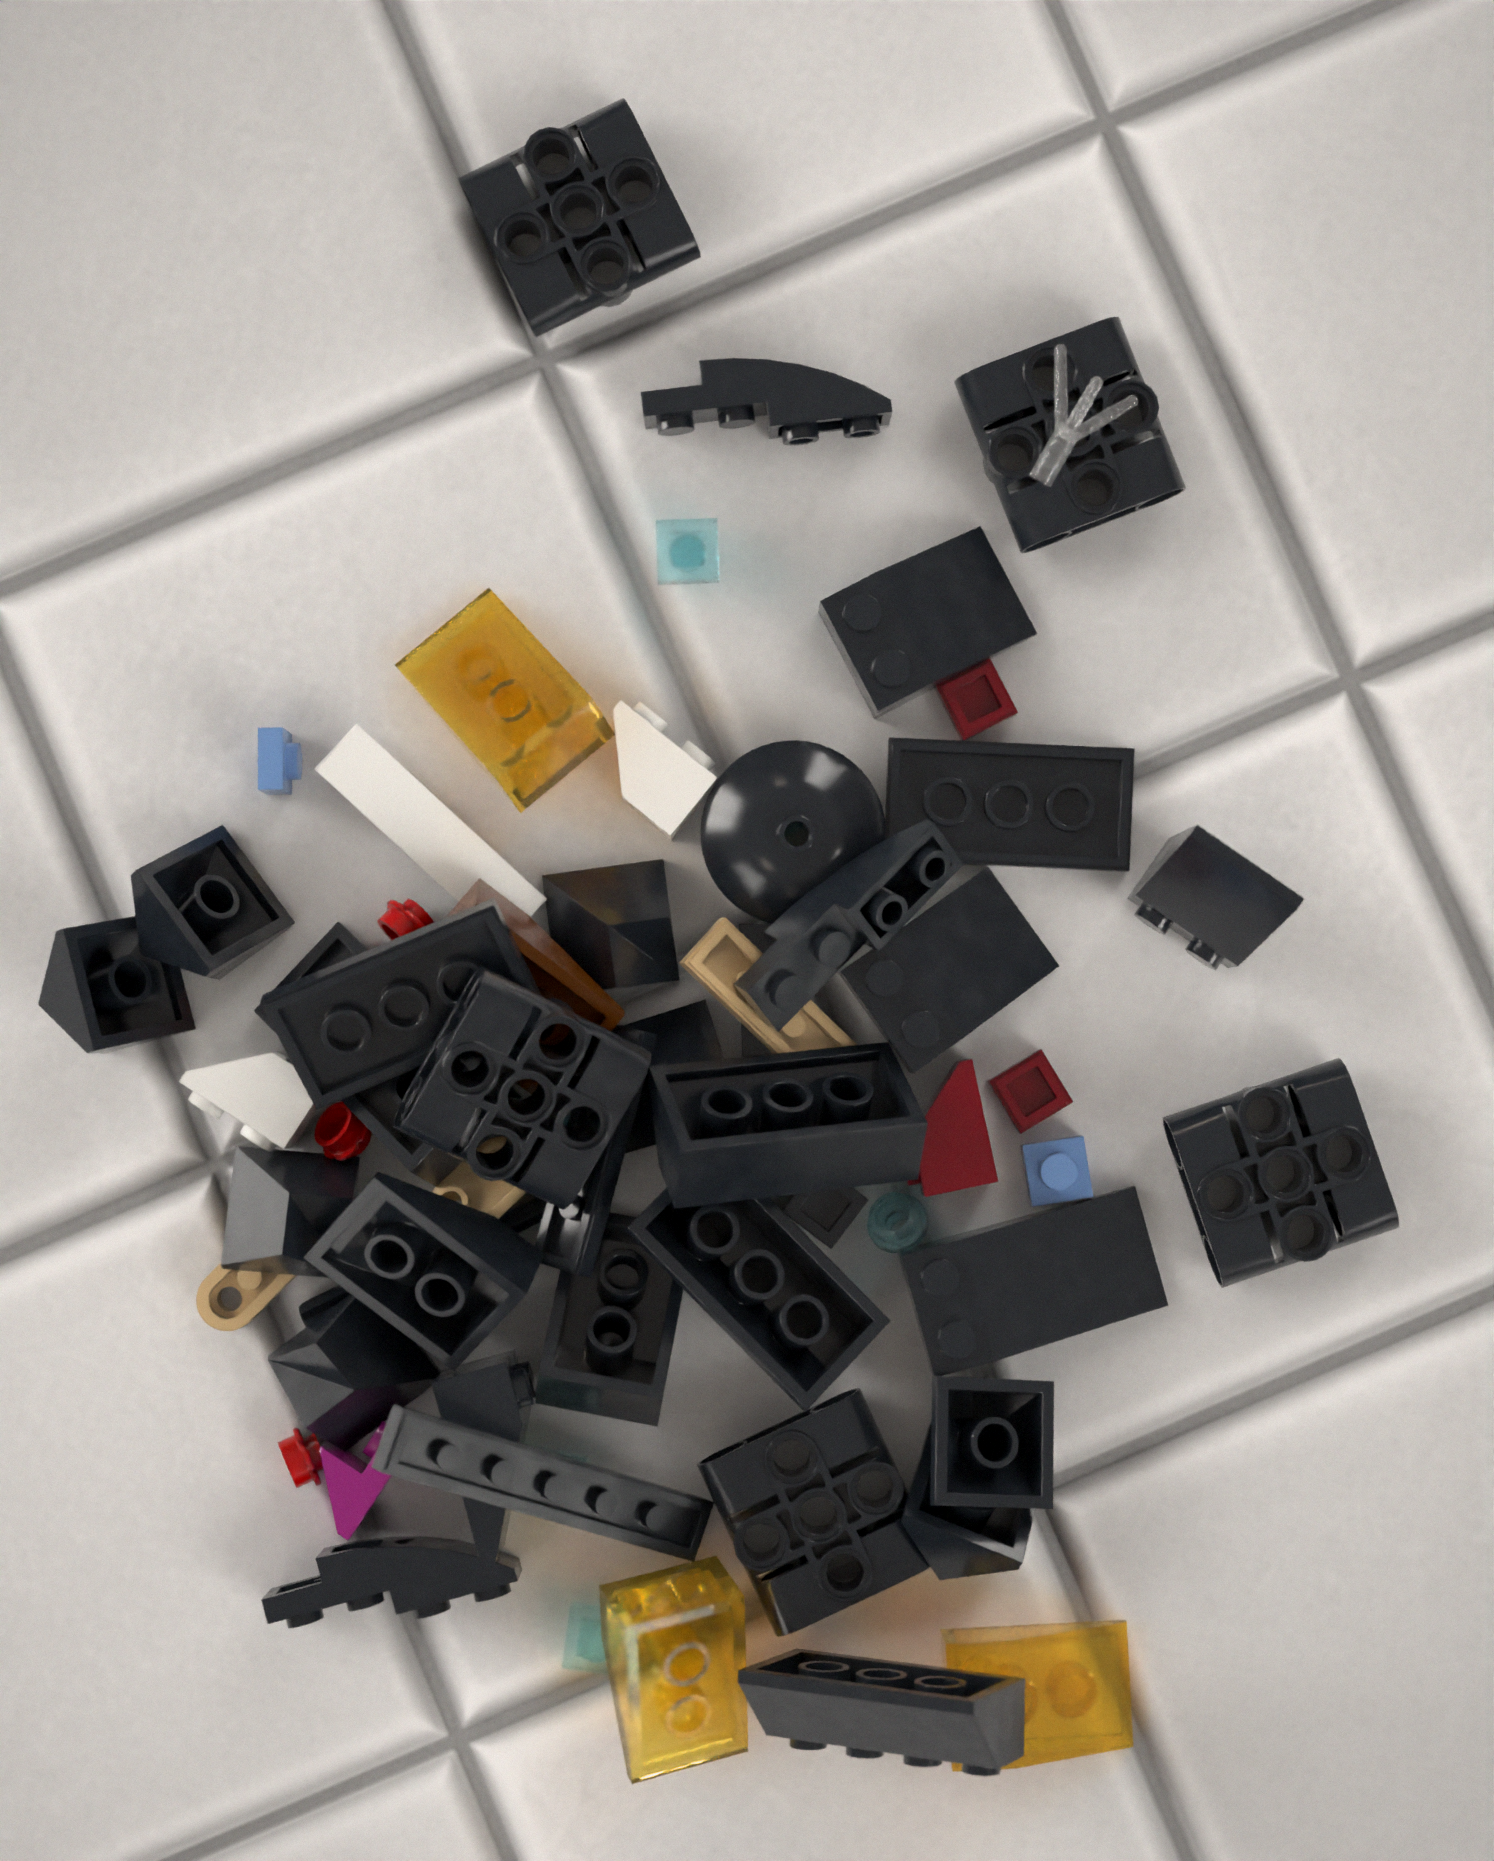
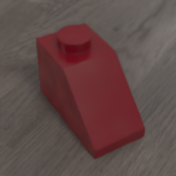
[907,1059,998,1197]

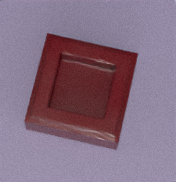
[934,658,1018,741]
[987,1049,1073,1134]

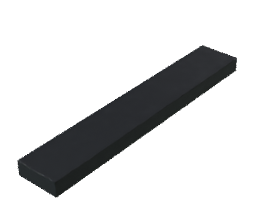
[371,1404,714,1562]

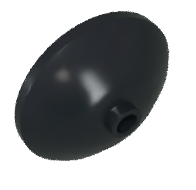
[700,740,886,924]

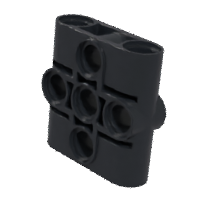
[458,98,701,337]
[954,317,1186,553]
[394,966,651,1210]
[1163,1058,1399,1288]
[697,1388,930,1637]

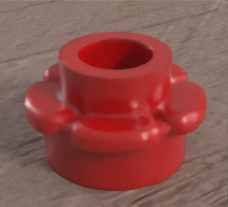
[377,898,434,940]
[314,1102,372,1161]
[277,1428,324,1488]

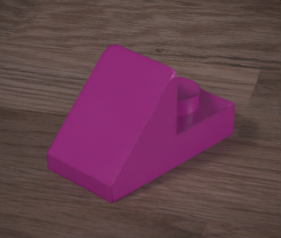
[320,1421,392,1541]

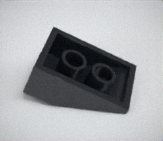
[818,526,1037,719]
[1127,825,1304,970]
[838,867,1059,1074]
[304,1171,544,1371]
[535,1212,684,1427]
[431,1349,537,1570]

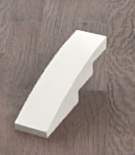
[315,724,547,917]

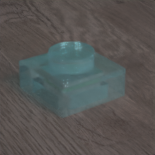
[656,518,719,585]
[562,1602,633,1677]

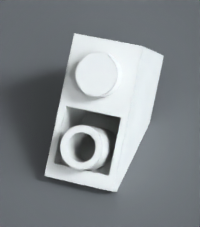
[613,700,717,840]
[179,1052,318,1152]

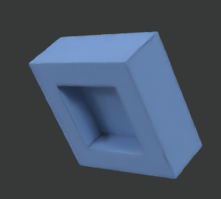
[258,727,303,795]
[1020,1135,1093,1207]

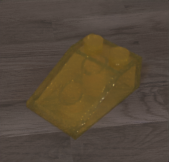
[395,588,615,813]
[599,1556,748,1784]
[940,1620,1134,1772]

